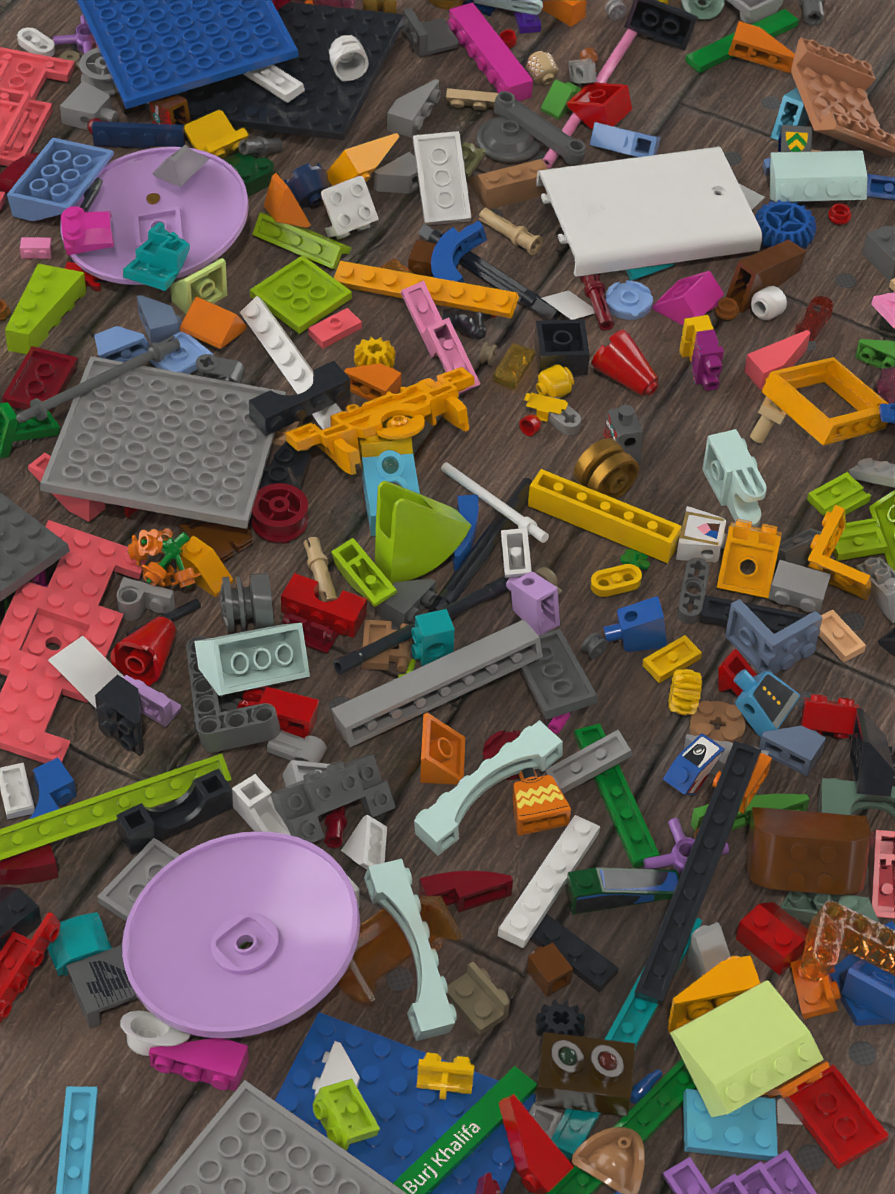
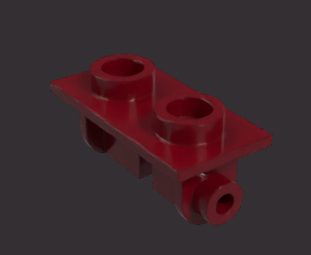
[282,612,339,654]

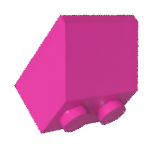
[652,271,724,325]

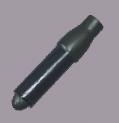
[80,178,103,212]

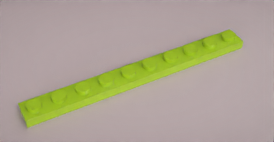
[0,753,232,860]

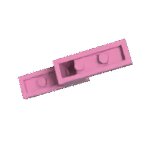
[401,281,480,395]

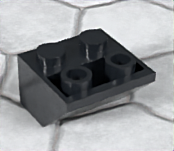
[95,674,144,756]

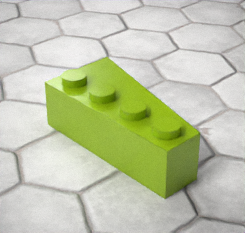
[5,263,86,354]

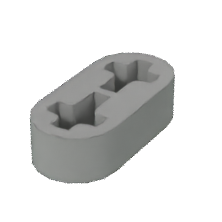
[548,397,581,435]

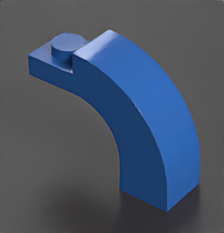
[431,220,487,283]

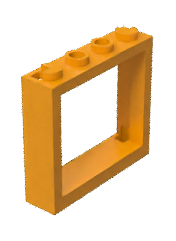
[761,357,889,445]

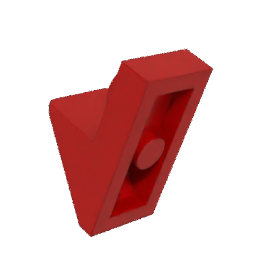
[718,649,757,697]

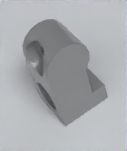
[568,58,597,83]

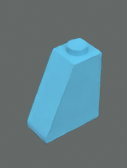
[771,88,810,140]

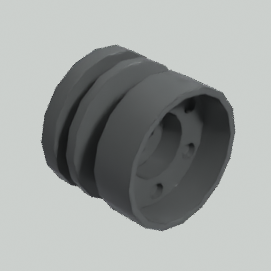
[219,573,274,633]

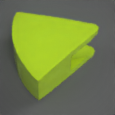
[375,481,472,584]

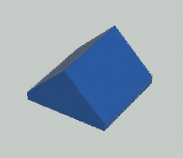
[841,959,895,1023]

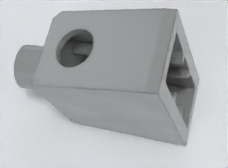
[60,81,119,130]

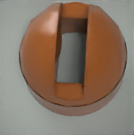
[579,47,598,65]

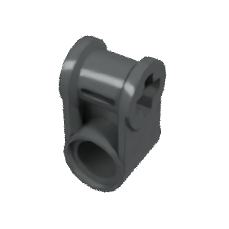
[196,354,245,383]

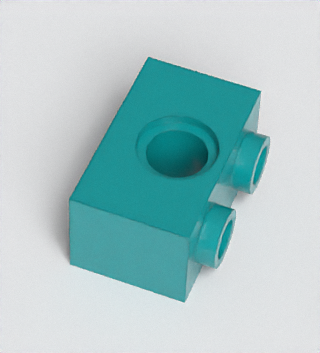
[411,609,455,667]

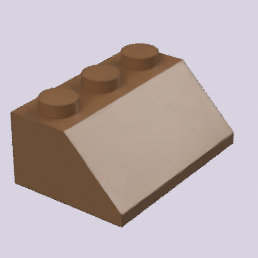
[468,159,548,209]

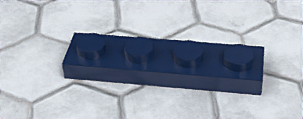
[92,121,186,148]

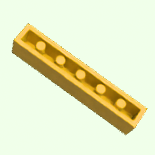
[528,469,682,563]

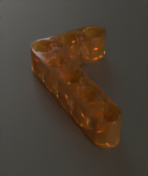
[800,901,895,982]

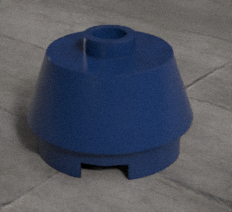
[284,163,329,208]

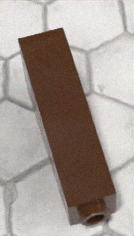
[725,240,807,313]

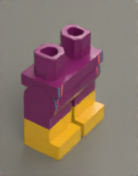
[679,315,724,391]

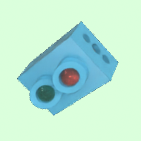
[362,450,420,536]

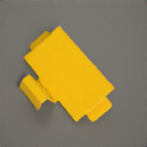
[524,393,568,422]

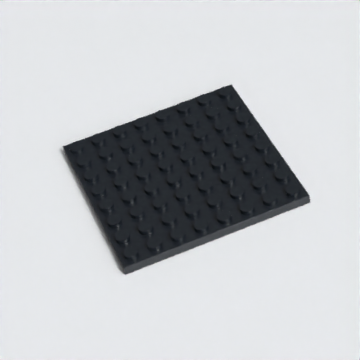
[185,1,405,141]

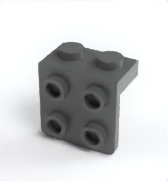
[402,8,458,57]

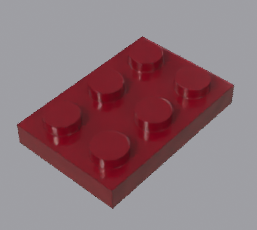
[2,346,78,413]

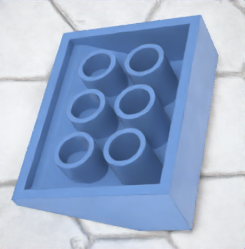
[7,137,114,221]

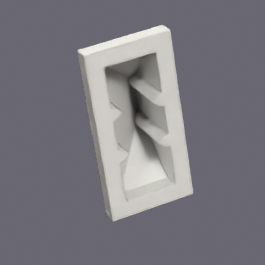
[341,815,387,869]

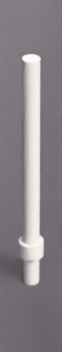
[441,463,549,543]

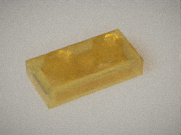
[492,343,535,389]

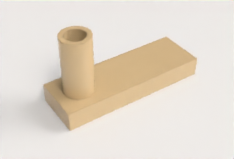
[750,396,786,443]

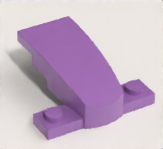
[663,1150,817,1194]

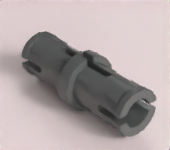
[238,137,282,156]

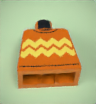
[512,768,571,836]

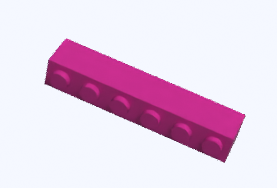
[447,3,533,101]

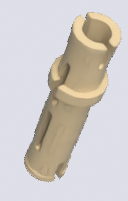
[303,537,337,602]

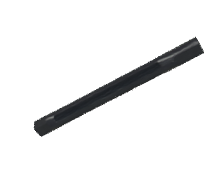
[418,224,561,320]
[428,478,532,612]

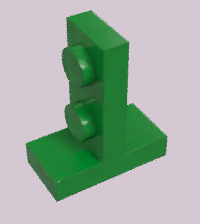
[0,402,60,458]

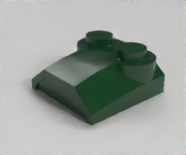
[224,152,279,197]

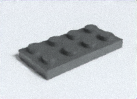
[519,629,598,719]

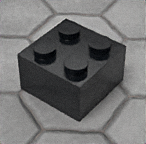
[534,319,590,375]

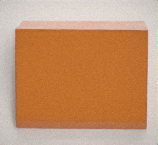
[263,173,311,228]
[179,296,247,349]
[420,712,465,785]

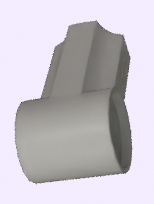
[267,730,327,763]

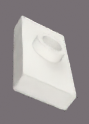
[0,763,35,820]

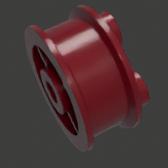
[251,483,308,544]

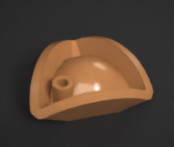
[572,1127,645,1194]

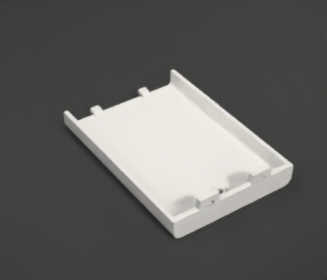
[536,147,762,277]

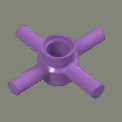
[53,15,97,54]
[644,818,729,874]

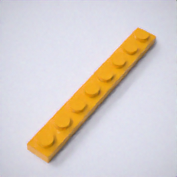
[334,261,519,318]

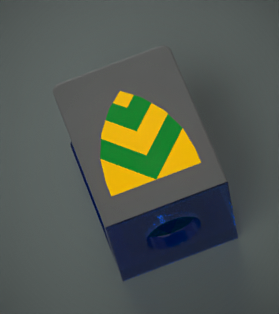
[778,125,812,152]

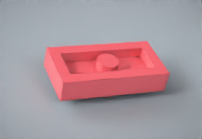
[308,308,362,349]

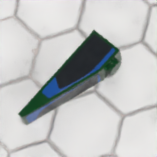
[565,868,680,915]

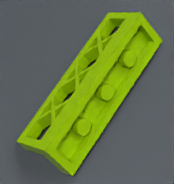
[252,212,351,269]

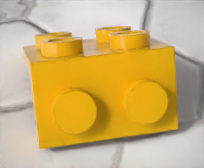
[184,110,249,159]

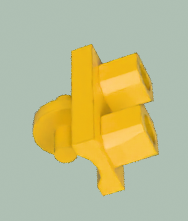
[416,1053,474,1100]

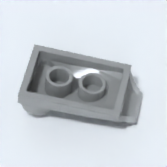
[727,0,783,24]

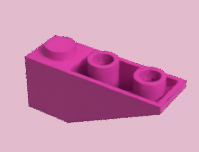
[149,1038,249,1091]

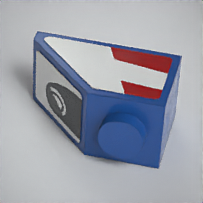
[663,733,725,795]

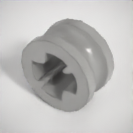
[605,0,627,21]

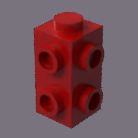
[800,694,860,738]

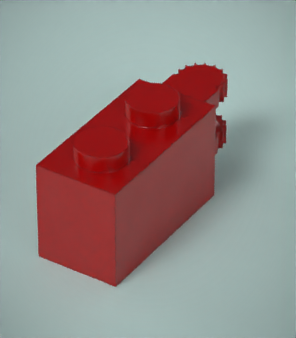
[237,687,319,738]

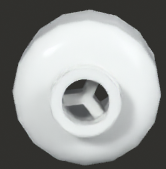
[751,286,787,320]

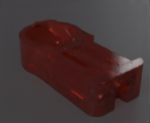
[795,296,833,341]

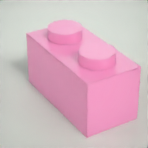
[20,237,52,259]

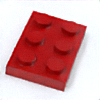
[784,1064,889,1170]

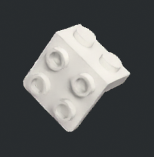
[321,176,379,240]

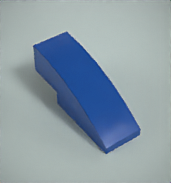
[452,495,479,573]

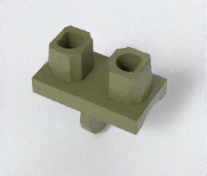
[461,142,486,182]

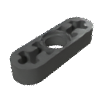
[677,558,710,624]

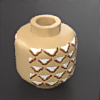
[526,51,558,85]

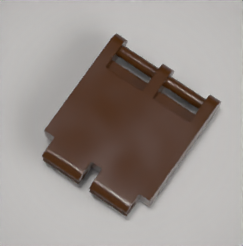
[178,519,253,562]

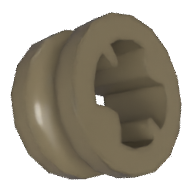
[479,342,498,366]

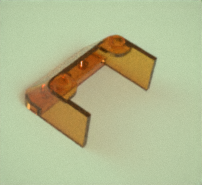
[337,895,463,1003]

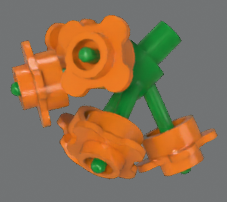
[128,528,201,588]

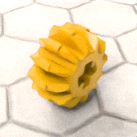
[354,337,395,368]
[668,669,702,715]

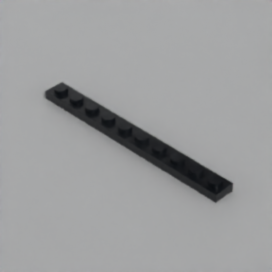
[635,741,761,1006]

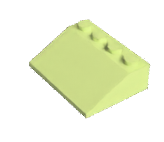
[670,980,824,1117]

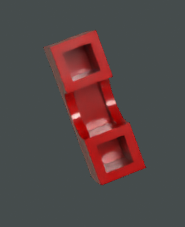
[281,573,367,638]

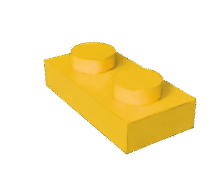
[642,635,702,683]

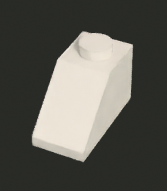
[501,528,531,578]

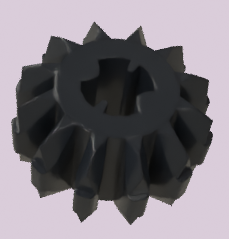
[535,998,586,1042]

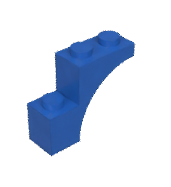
[29,757,77,819]

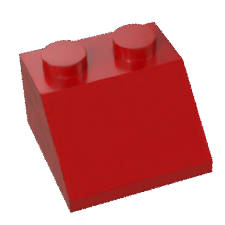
[567,82,632,129]
[736,902,818,976]

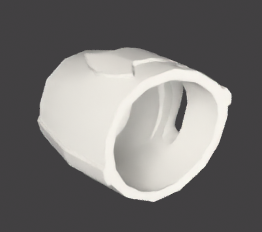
[329,35,369,81]

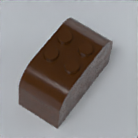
[746,807,871,895]

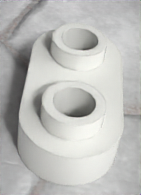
[17,28,55,57]

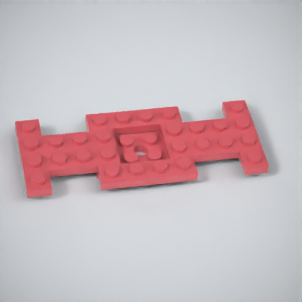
[0,47,75,210]
[0,520,147,763]

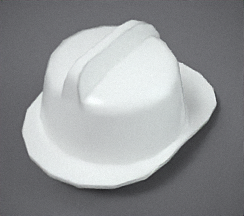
[120,1011,191,1056]

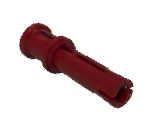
[579,273,614,331]

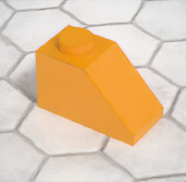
[176,535,233,598]

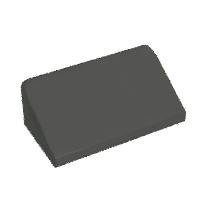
[777,528,821,565]

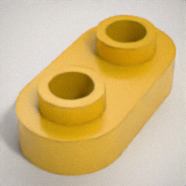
[590,564,642,597]

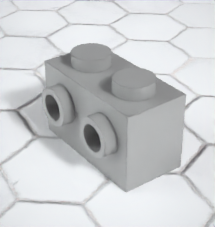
[768,560,831,614]

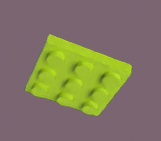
[250,255,352,334]

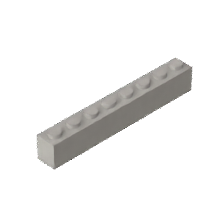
[331,620,543,747]

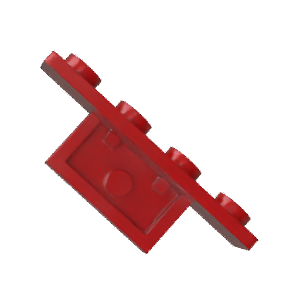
[0,912,61,1023]

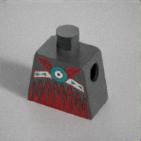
[603,405,643,464]

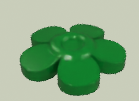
[620,549,650,570]

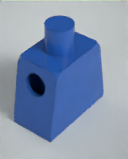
[603,596,667,652]

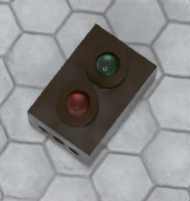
[535,1032,635,1116]

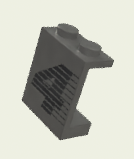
[66,945,138,1029]

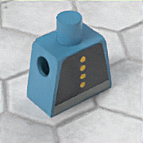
[733,669,800,738]

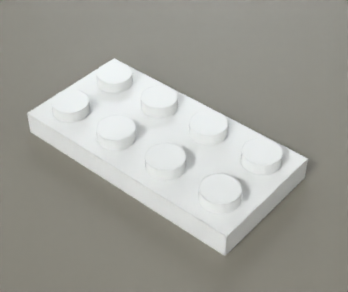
[413,131,471,226]

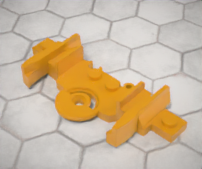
[285,367,475,475]

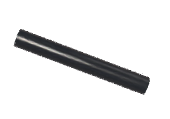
[126,598,201,636]

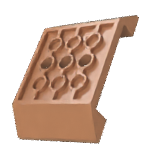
[791,37,895,157]

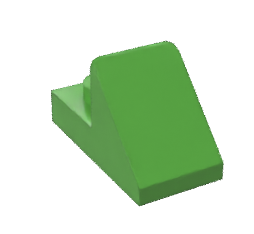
[541,79,582,120]

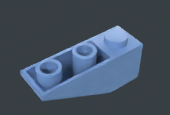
[590,122,661,157]

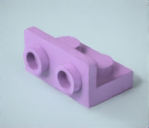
[124,675,181,727]

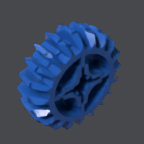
[755,199,816,249]

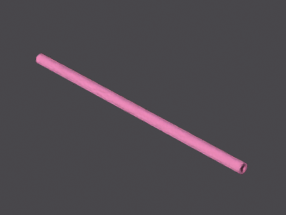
[543,29,638,168]

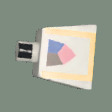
[676,506,727,562]

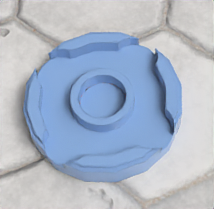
[605,281,653,320]

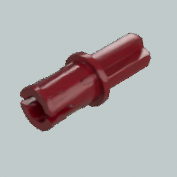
[324,804,347,848]

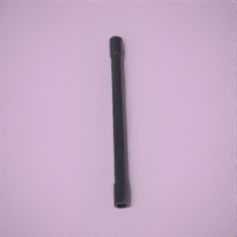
[333,576,510,675]

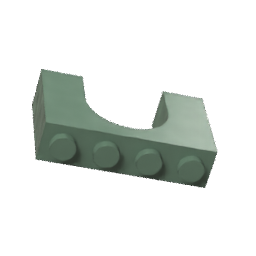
[818,778,895,818]

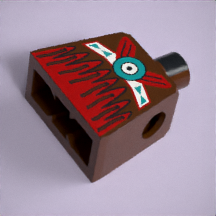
[146,94,191,141]

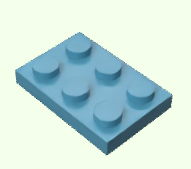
[683,1089,778,1161]

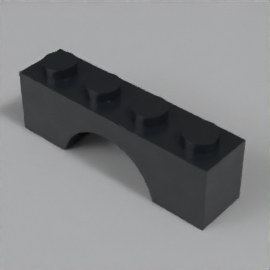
[249,361,351,436]
[116,768,233,855]

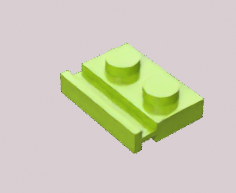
[807,472,871,516]
[833,518,888,561]

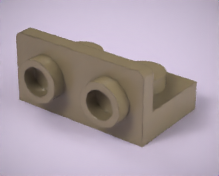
[446,961,510,1036]

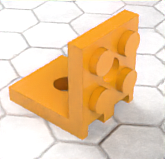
[808,505,871,601]
[717,519,782,598]

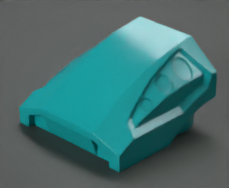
[47,912,112,976]

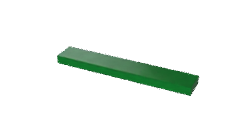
[685,9,799,73]
[574,723,660,869]

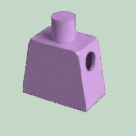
[506,572,560,635]

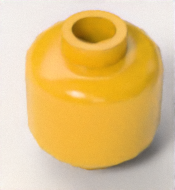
[536,365,574,398]

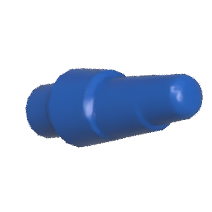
[630,1069,662,1104]

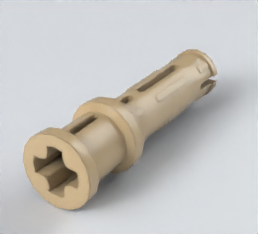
[479,208,543,256]

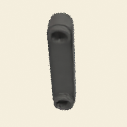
[494,91,586,165]

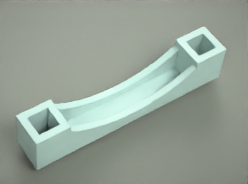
[414,720,563,856]
[364,859,457,1041]

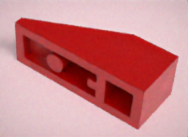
[499,1094,574,1194]

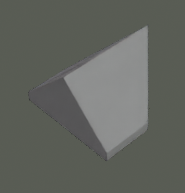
[152,145,209,187]

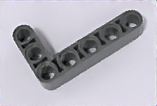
[186,636,281,752]

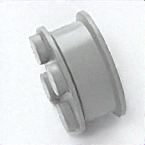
[79,48,115,95]

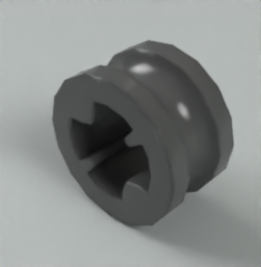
[581,632,608,659]

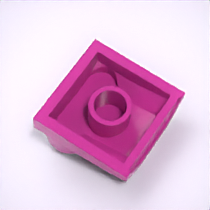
[61,206,114,255]

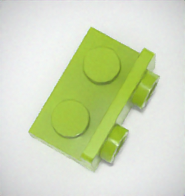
[313,1078,380,1151]

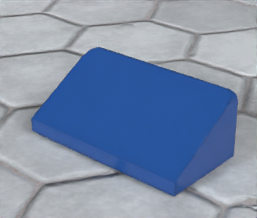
[867,174,895,201]

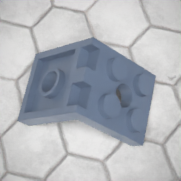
[725,599,822,674]

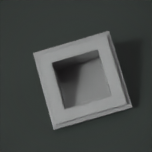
[529,1103,562,1139]

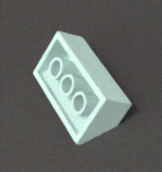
[770,150,867,202]
[194,623,310,695]

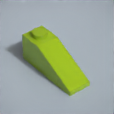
[331,538,397,607]

